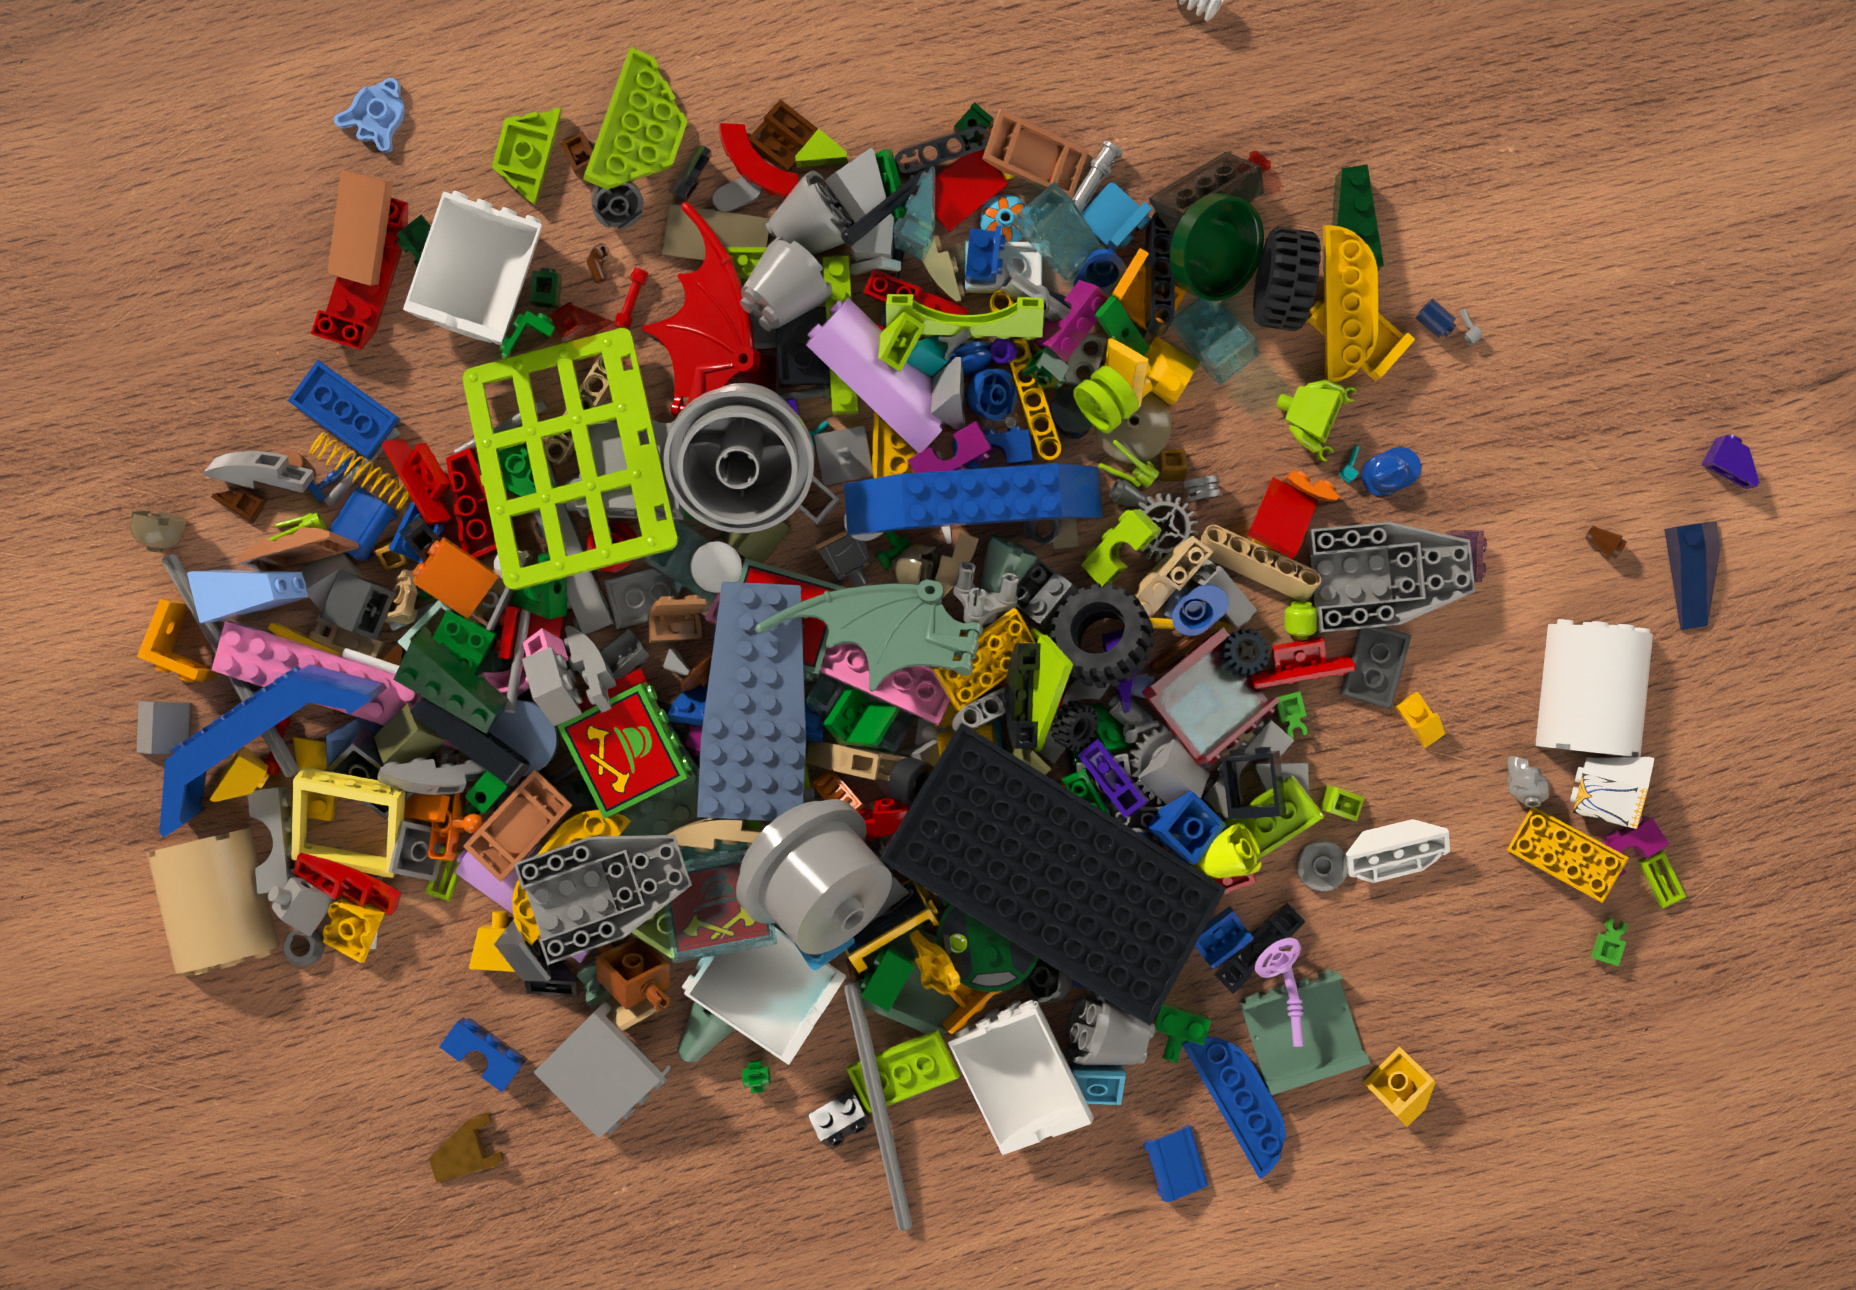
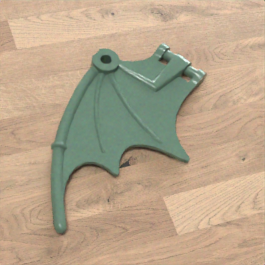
[755,579,983,692]

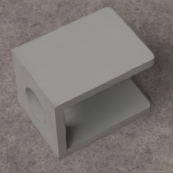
[798,476,840,526]

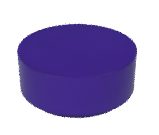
[990,338,1017,364]

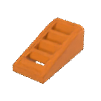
[813,769,864,812]

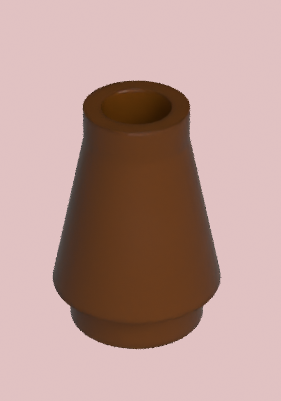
[1585,525,1627,559]

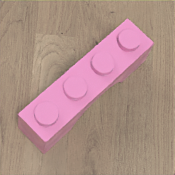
[478,628,568,698]

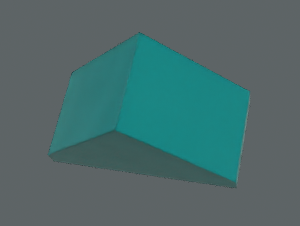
[906,335,948,377]

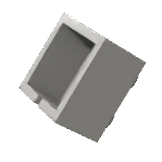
[522,647,583,727]

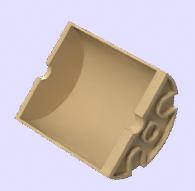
[147,828,279,977]

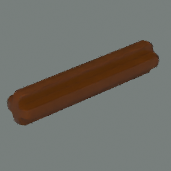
[1150,624,1217,675]

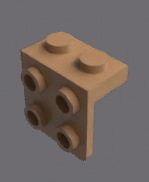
[647,595,708,643]

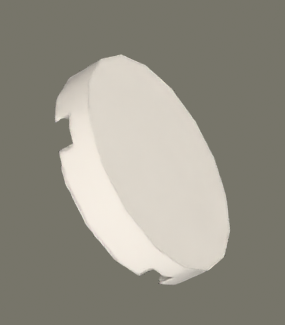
[690,541,742,593]

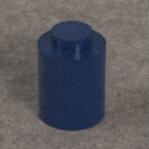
[1415,298,1456,338]

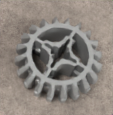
[1137,493,1198,562]

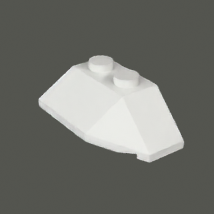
[1346,819,1450,883]

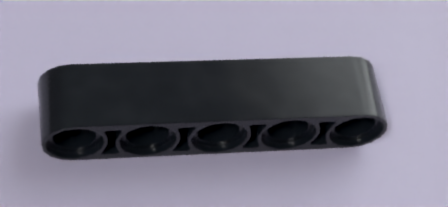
[1145,210,1175,336]
[410,696,531,787]

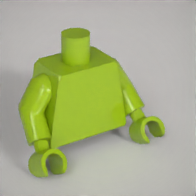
[1276,379,1357,461]

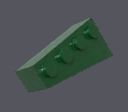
[1331,164,1384,271]
[393,627,508,733]

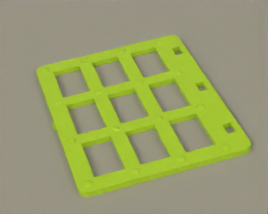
[463,328,678,590]

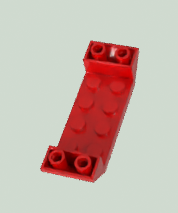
[311,197,409,350]

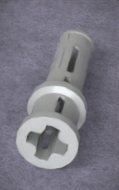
[1066,141,1123,217]

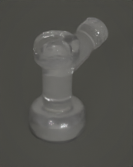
[981,411,1019,431]

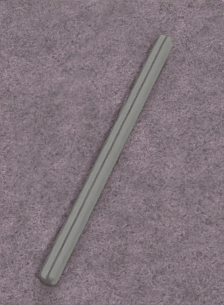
[162,554,299,777]
[844,982,912,1231]

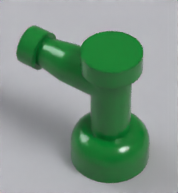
[874,531,912,571]

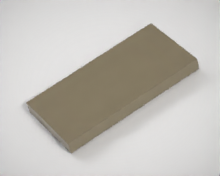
[662,204,770,262]

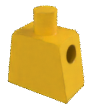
[469,911,515,972]

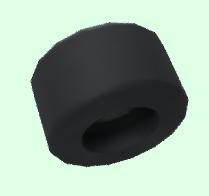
[888,757,933,806]

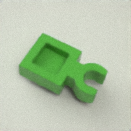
[1274,691,1307,739]
[1591,917,1628,966]

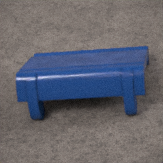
[328,485,398,562]
[1143,1125,1208,1202]

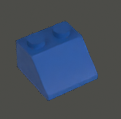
[1146,791,1226,865]

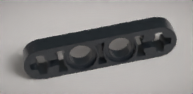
[895,124,991,173]

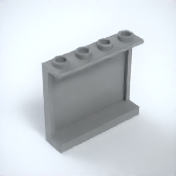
[575,420,685,519]
[533,1001,671,1138]

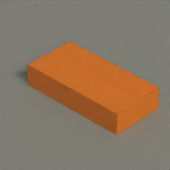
[404,793,450,822]

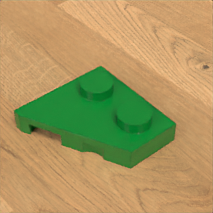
[1087,703,1138,753]

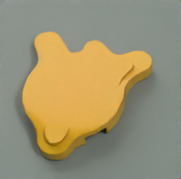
[910,930,960,995]

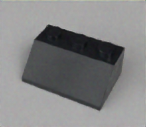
[324,726,414,819]

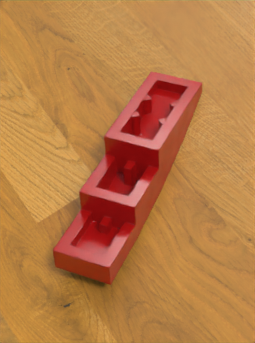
[293,853,402,916]

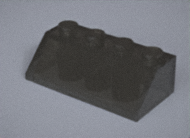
[1149,152,1264,234]

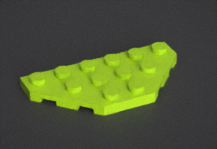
[583,47,688,190]

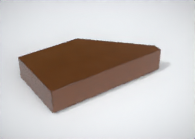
[211,487,267,522]

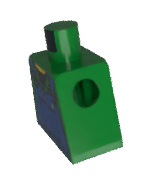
[464,770,524,815]

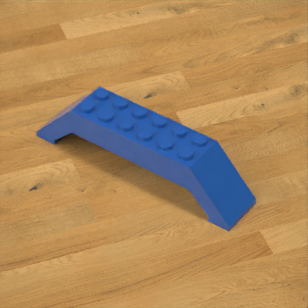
[844,463,1102,536]
[159,664,387,838]

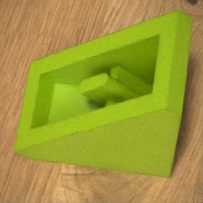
[795,129,848,168]
[878,312,925,372]
[1319,785,1365,822]

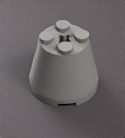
[766,170,854,256]
[740,236,832,331]
[1066,988,1155,1065]

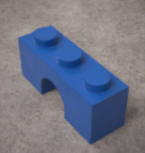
[952,426,1033,469]
[439,1017,525,1092]

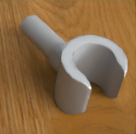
[1459,309,1482,346]
[1123,720,1159,743]

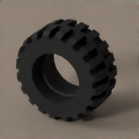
[1253,227,1321,331]
[1050,583,1155,688]

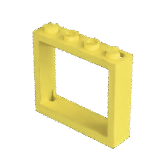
[291,767,406,878]

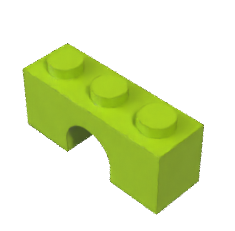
[1081,509,1162,587]

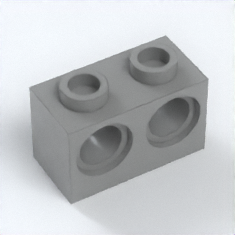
[1063,333,1108,387]

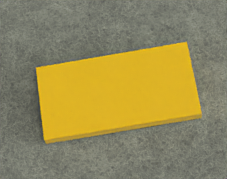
[931,608,1036,711]
[1507,807,1629,904]

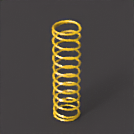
[309,432,410,511]

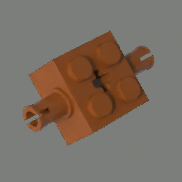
[596,938,670,1011]

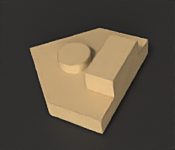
[384,569,417,625]

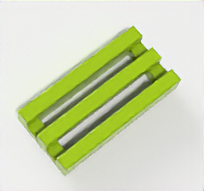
[425,844,463,901]
[1638,850,1686,908]

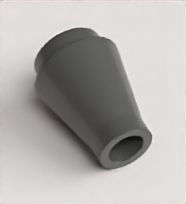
[1109,479,1148,511]

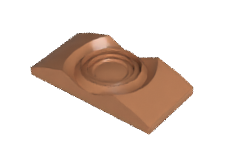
[982,109,1088,199]
[237,527,359,571]
[463,769,573,882]

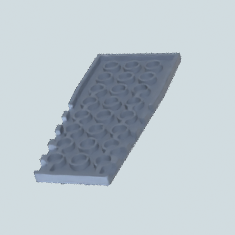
[697,582,807,821]

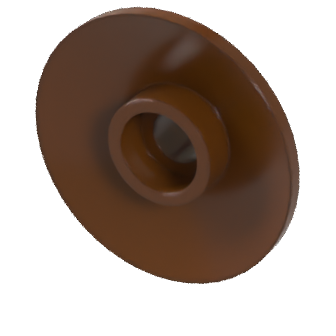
[680,654,712,693]

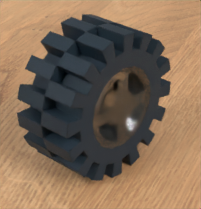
[1219,628,1270,677]

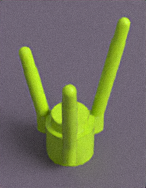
[1099,440,1160,488]
[268,512,327,541]

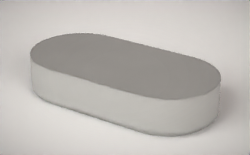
[713,177,762,213]

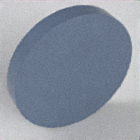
[489,700,559,776]

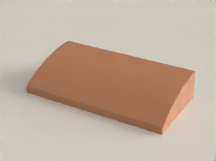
[328,169,393,285]

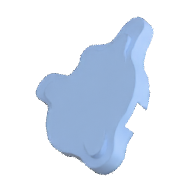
[334,78,405,154]

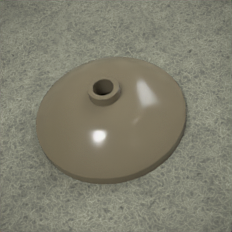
[1094,392,1172,464]

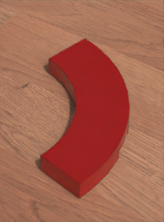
[719,123,798,199]

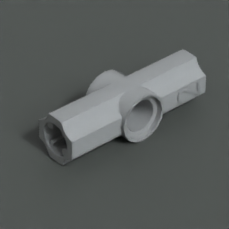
[1001,271,1071,322]

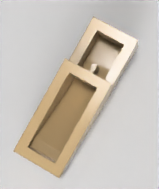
[935,533,979,598]

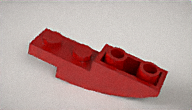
[863,269,969,315]
[858,798,910,841]

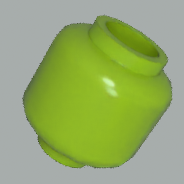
[1284,601,1318,640]

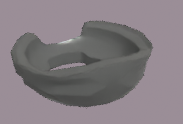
[1022,519,1061,546]
[283,929,325,967]

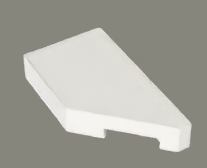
[851,257,901,275]

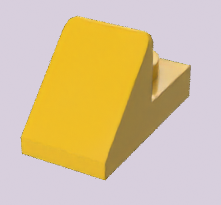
[1395,692,1446,748]

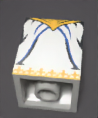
[1570,757,1654,829]

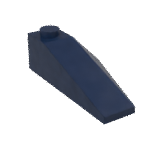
[1664,521,1721,630]

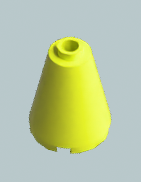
[1187,823,1261,879]

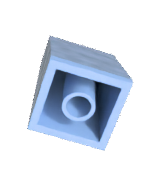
[187,570,308,623]

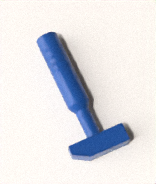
[308,452,362,503]

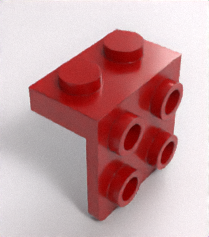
[496,606,563,659]

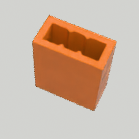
[412,537,499,619]

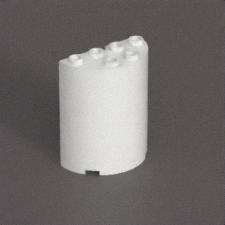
[403,191,543,345]
[1536,619,1653,757]
[682,924,846,1065]
[948,1000,1094,1155]

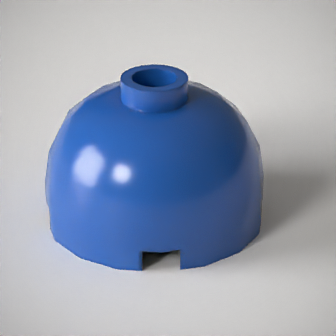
[966,369,1018,421]

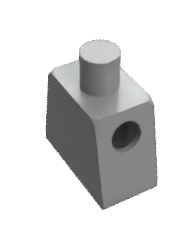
[268,877,335,936]

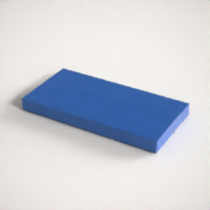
[288,360,401,460]

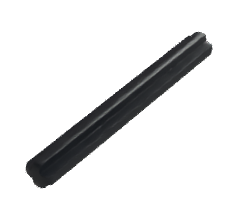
[841,167,936,246]

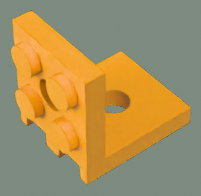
[1111,248,1186,338]
[137,598,218,683]

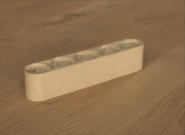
[544,354,624,465]
[1199,525,1321,601]

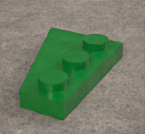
[480,444,557,497]

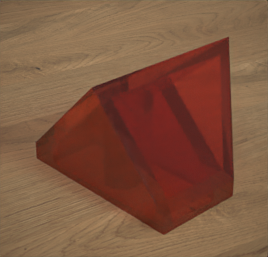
[550,301,614,344]

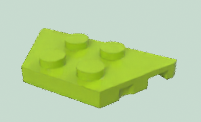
[492,108,563,206]

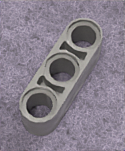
[952,686,1006,731]

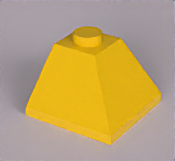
[1144,336,1200,406]
[209,746,269,802]
[1363,1046,1436,1127]

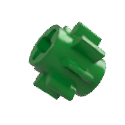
[742,1060,771,1094]

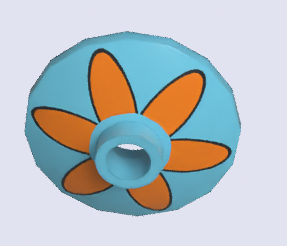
[980,194,1030,242]

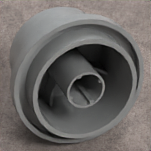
[664,383,814,533]
[736,799,892,954]

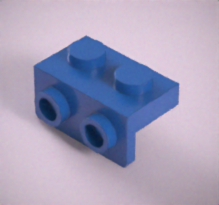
[1195,906,1254,969]

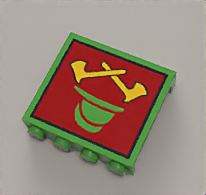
[557,682,692,819]

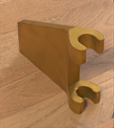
[429,1112,504,1183]

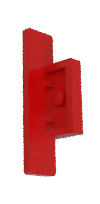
[382,439,451,526]
[1250,637,1356,689]

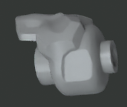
[1506,756,1550,807]

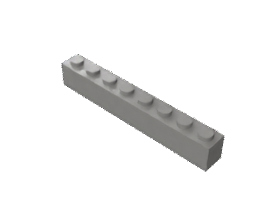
[521,443,615,636]

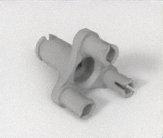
[953,562,1019,629]

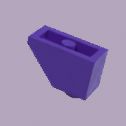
[1701,434,1760,489]

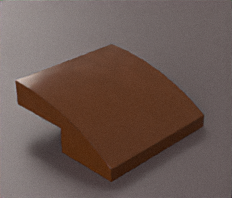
[748,99,818,172]

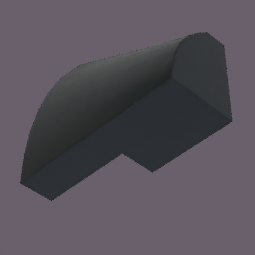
[669,146,712,202]

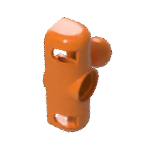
[428,788,483,861]

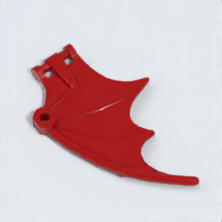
[642,202,761,417]

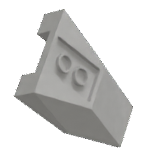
[1306,522,1475,633]
[514,835,692,965]

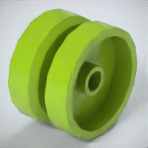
[1073,366,1139,434]

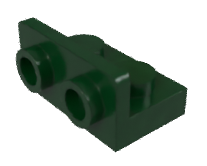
[396,214,431,267]

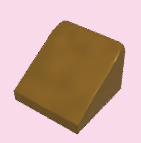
[1159,449,1187,481]
[374,536,410,572]

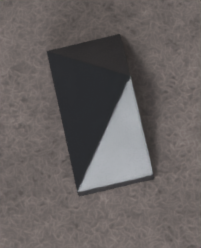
[524,960,579,997]

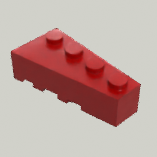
[446,448,518,561]

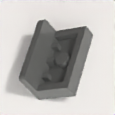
[600,628,649,680]

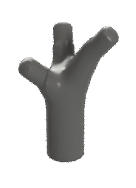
[938,329,971,360]

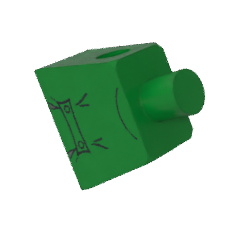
[512,553,567,619]

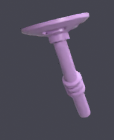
[1255,938,1304,1047]

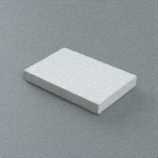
[965,241,1042,293]

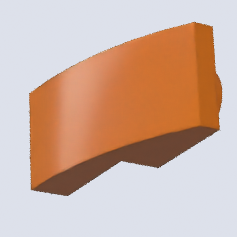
[1283,470,1340,502]

